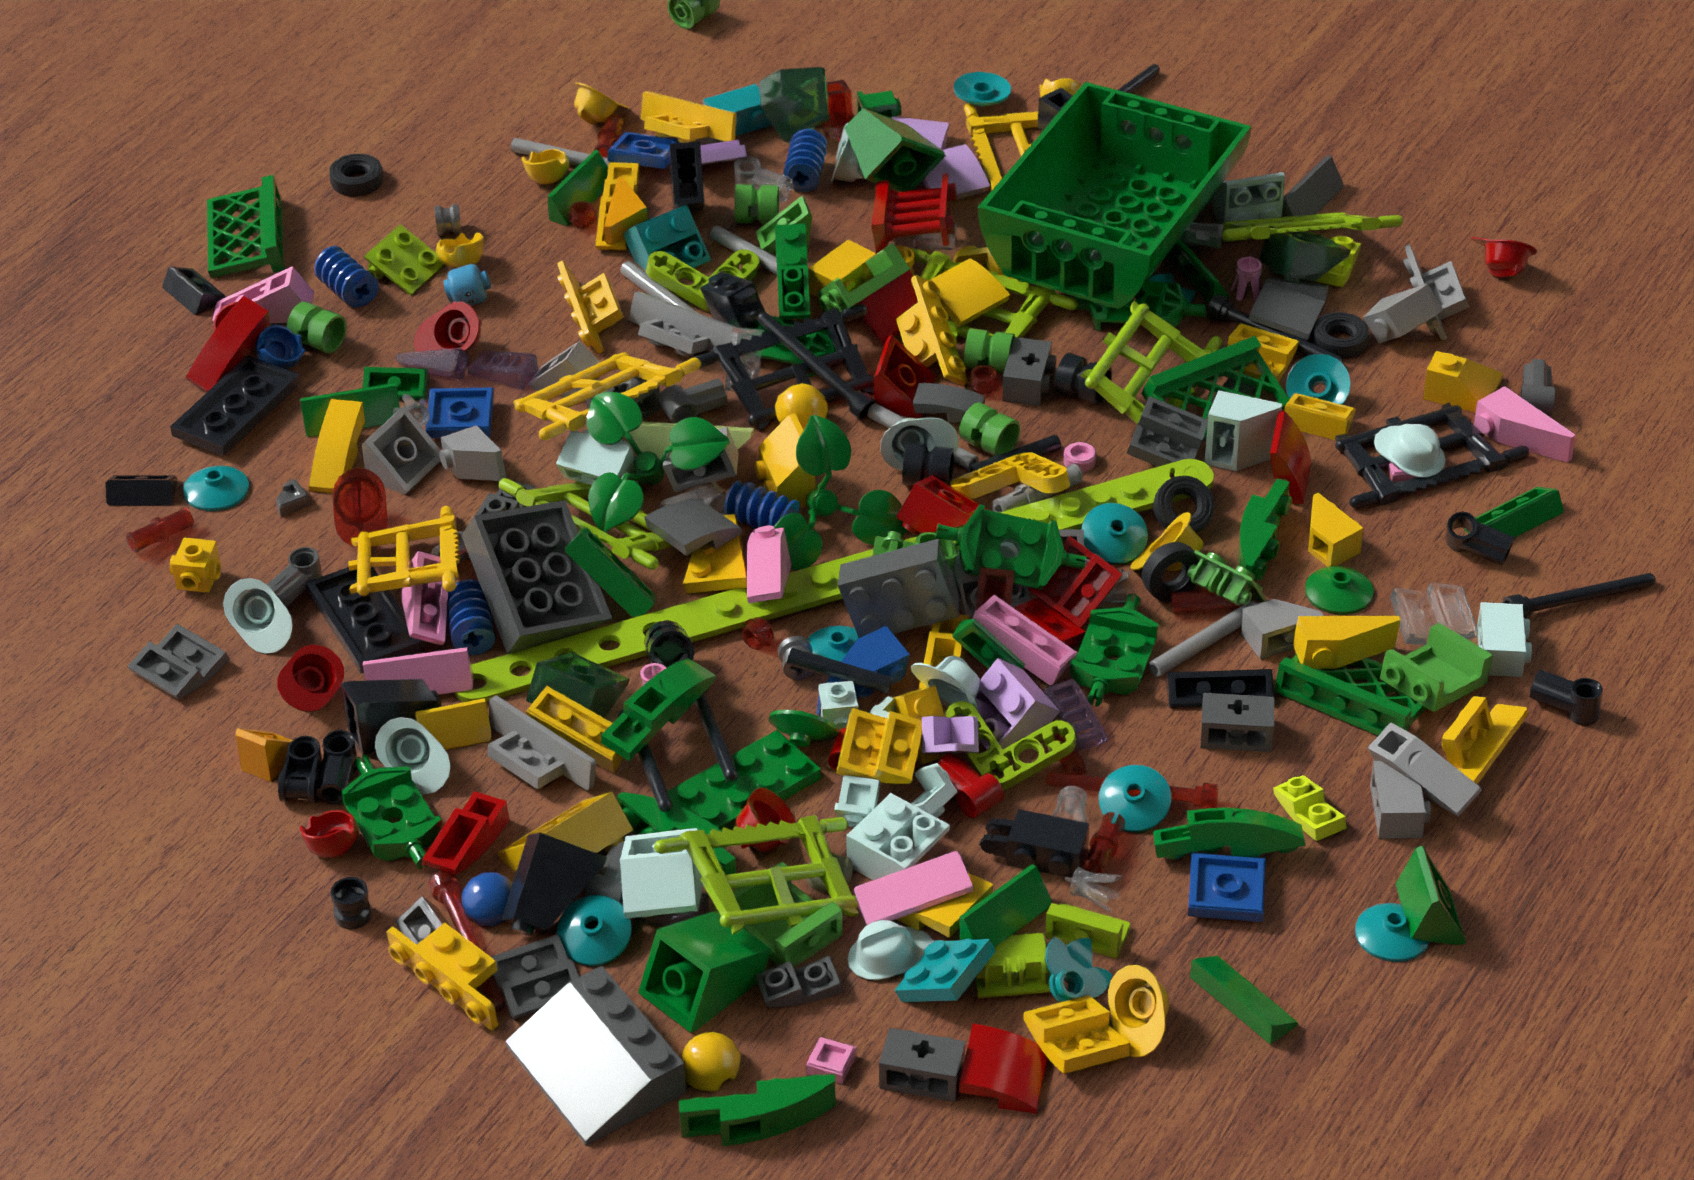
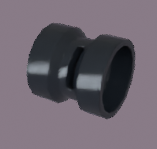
[330,877,371,929]

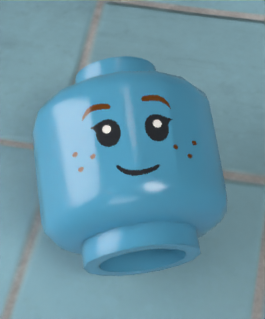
[443,264,491,306]

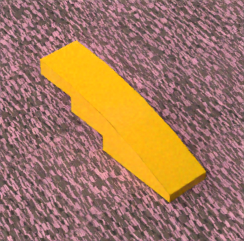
[595,162,639,250]

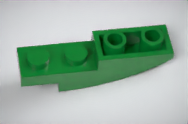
[775,223,810,320]
[1238,478,1292,582]
[601,658,716,761]
[617,792,736,875]
[1153,808,1306,859]
[679,1074,836,1146]

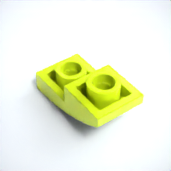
[1313,236,1361,288]
[1273,775,1347,841]

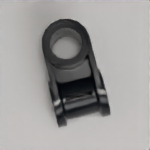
[278,736,322,803]

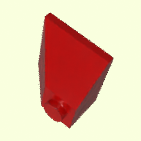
[896,475,988,535]

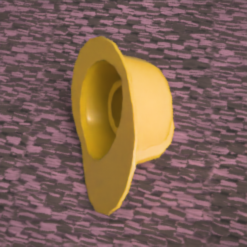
[574,82,630,125]
[1130,512,1203,571]
[1108,965,1170,1057]

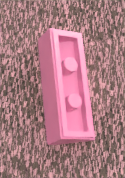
[972,595,1077,685]
[363,647,473,695]
[854,851,974,925]

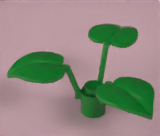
[587,392,730,533]
[774,415,907,570]

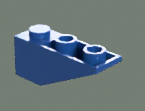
[816,626,910,716]

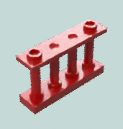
[871,173,957,254]

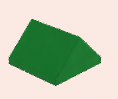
[1396,845,1467,945]

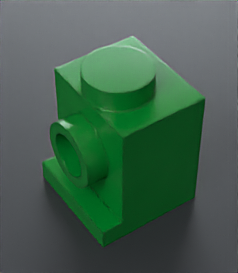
[857,91,902,118]

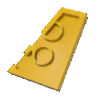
[683,514,747,594]

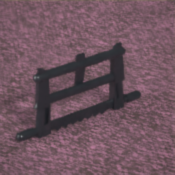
[693,304,874,431]
[1335,402,1530,509]

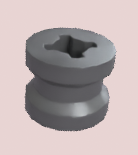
[434,204,461,236]
[777,636,814,680]

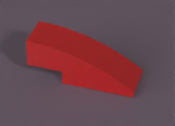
[186,295,270,392]
[422,791,509,875]

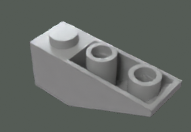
[1368,723,1482,817]

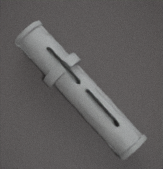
[992,464,1083,512]

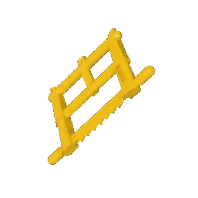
[964,103,1038,192]
[513,352,701,441]
[348,506,460,596]

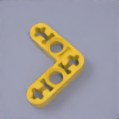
[950,452,1070,499]

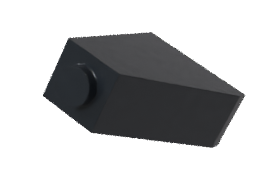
[670,142,705,210]
[341,679,442,755]
[501,833,607,936]

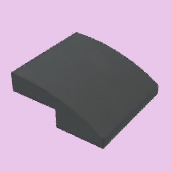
[1248,281,1325,340]
[1126,396,1208,467]
[645,500,742,556]
[127,624,230,699]
[491,935,579,1019]

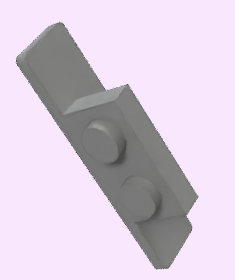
[1403,244,1470,341]
[629,292,742,356]
[487,696,596,790]

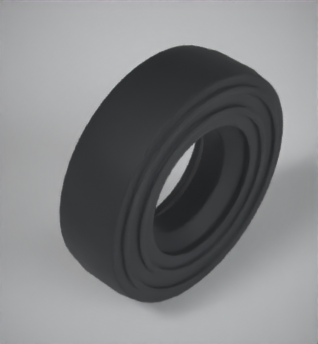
[329,154,383,196]
[1312,312,1369,359]
[1153,475,1214,533]
[1142,542,1199,602]

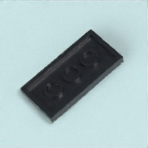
[170,355,300,456]
[306,567,425,674]

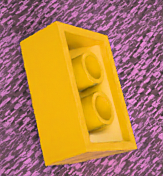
[497,792,633,873]

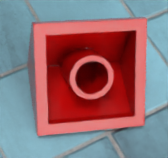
[854,270,918,344]
[874,335,936,418]

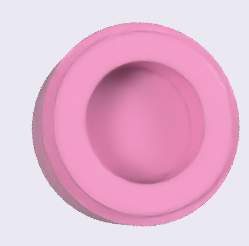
[1064,442,1096,472]

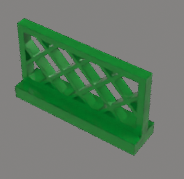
[207,175,285,278]
[1141,336,1289,442]
[1274,654,1426,736]

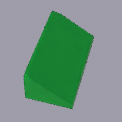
[362,367,430,400]
[952,619,1025,669]

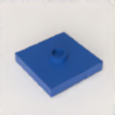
[607,132,681,169]
[425,387,495,439]
[1188,853,1266,922]

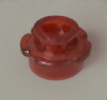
[567,201,597,228]
[968,365,999,394]
[742,617,774,650]

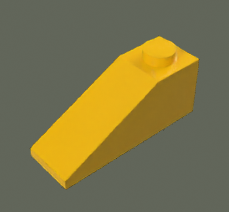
[1293,616,1401,669]

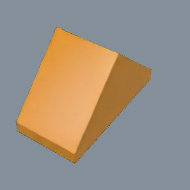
[604,178,648,245]
[235,728,292,782]

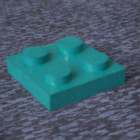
[895,939,996,1002]

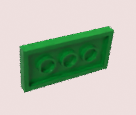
[668,730,821,831]

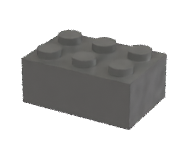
[838,539,960,638]

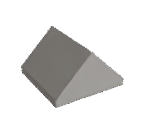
[362,406,441,495]

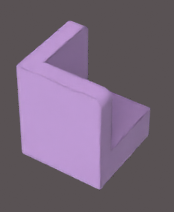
[922,716,979,755]

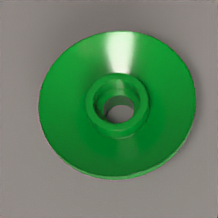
[1305,566,1374,615]
[769,710,839,747]

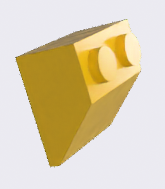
[754,414,815,507]

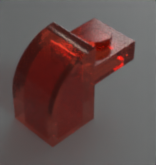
[816,79,855,140]

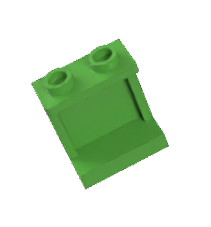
[817,243,910,312]
[1380,623,1493,712]
[733,862,843,968]

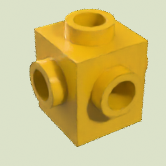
[169,537,221,593]

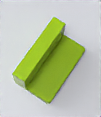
[1045,903,1130,959]

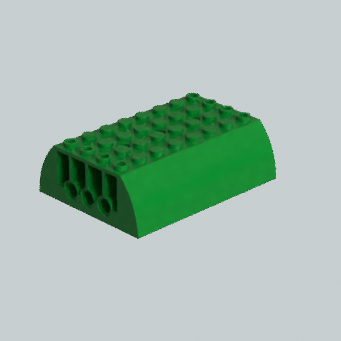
[978,82,1252,309]

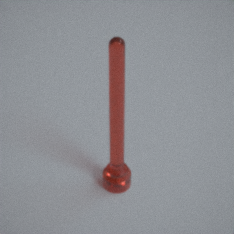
[1045,772,1219,809]
[428,871,505,1012]

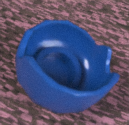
[255,325,305,370]
[462,872,512,926]

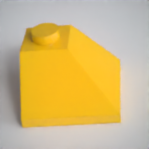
[1423,351,1503,413]

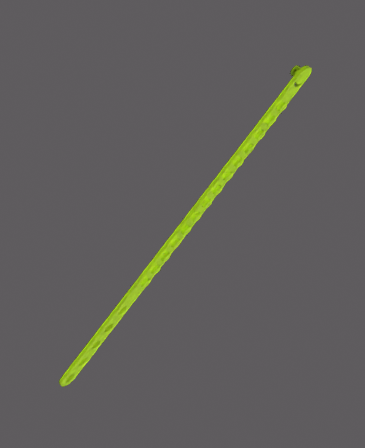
[454,459,1214,702]

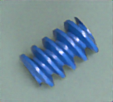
[783,129,827,192]
[314,246,379,307]
[724,480,800,529]
[447,579,495,655]

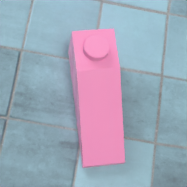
[213,266,314,323]
[1474,386,1576,462]
[747,526,792,603]
[402,551,448,645]

